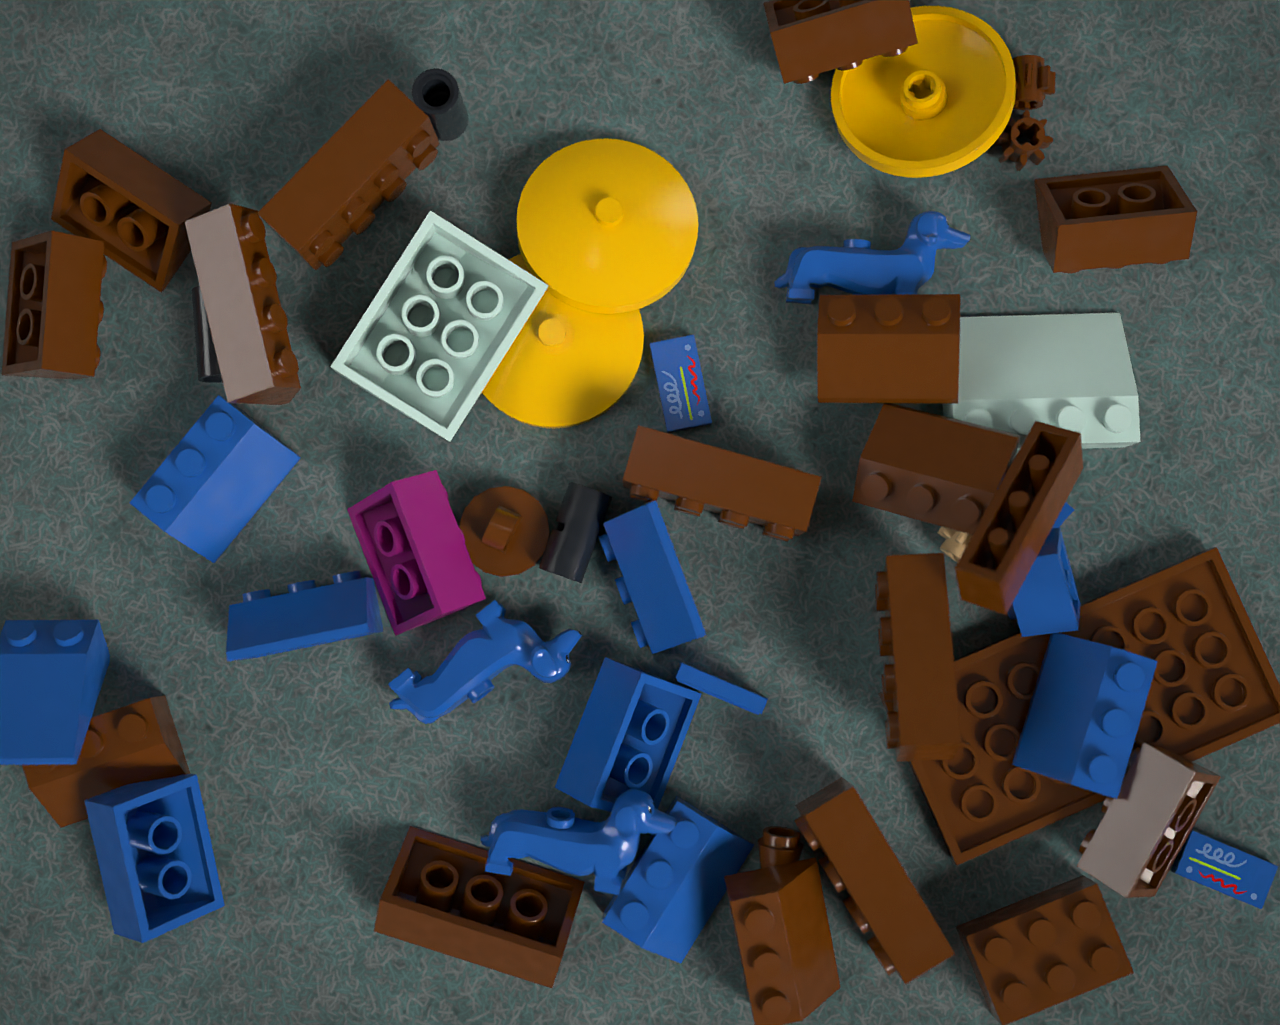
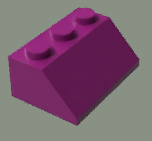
[347,470,486,636]

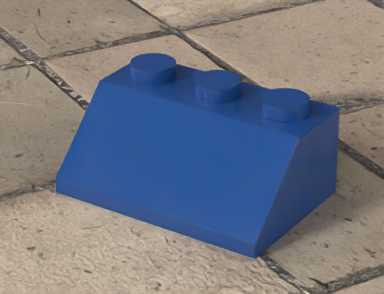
[130,395,301,563]
[598,501,706,654]
[226,571,384,661]
[1012,633,1158,799]
[554,657,702,812]
[84,774,225,943]
[602,795,754,963]

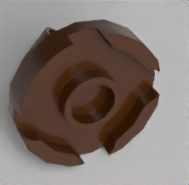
[459,486,550,577]

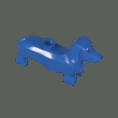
[774,211,971,304]
[388,600,582,724]
[481,788,677,895]

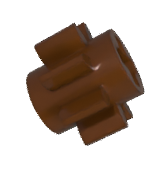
[1012,55,1056,110]
[994,110,1053,171]

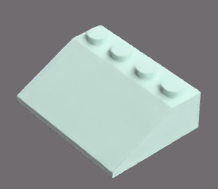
[331,210,549,442]
[943,313,1140,450]

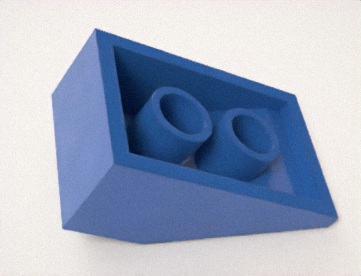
[0,620,110,765]

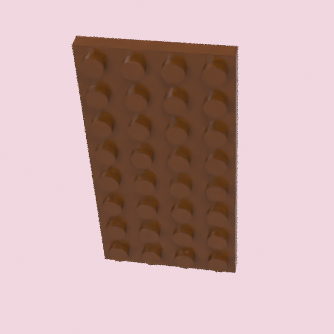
[878,547,1280,865]

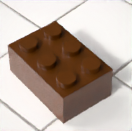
[956,875,1134,1025]

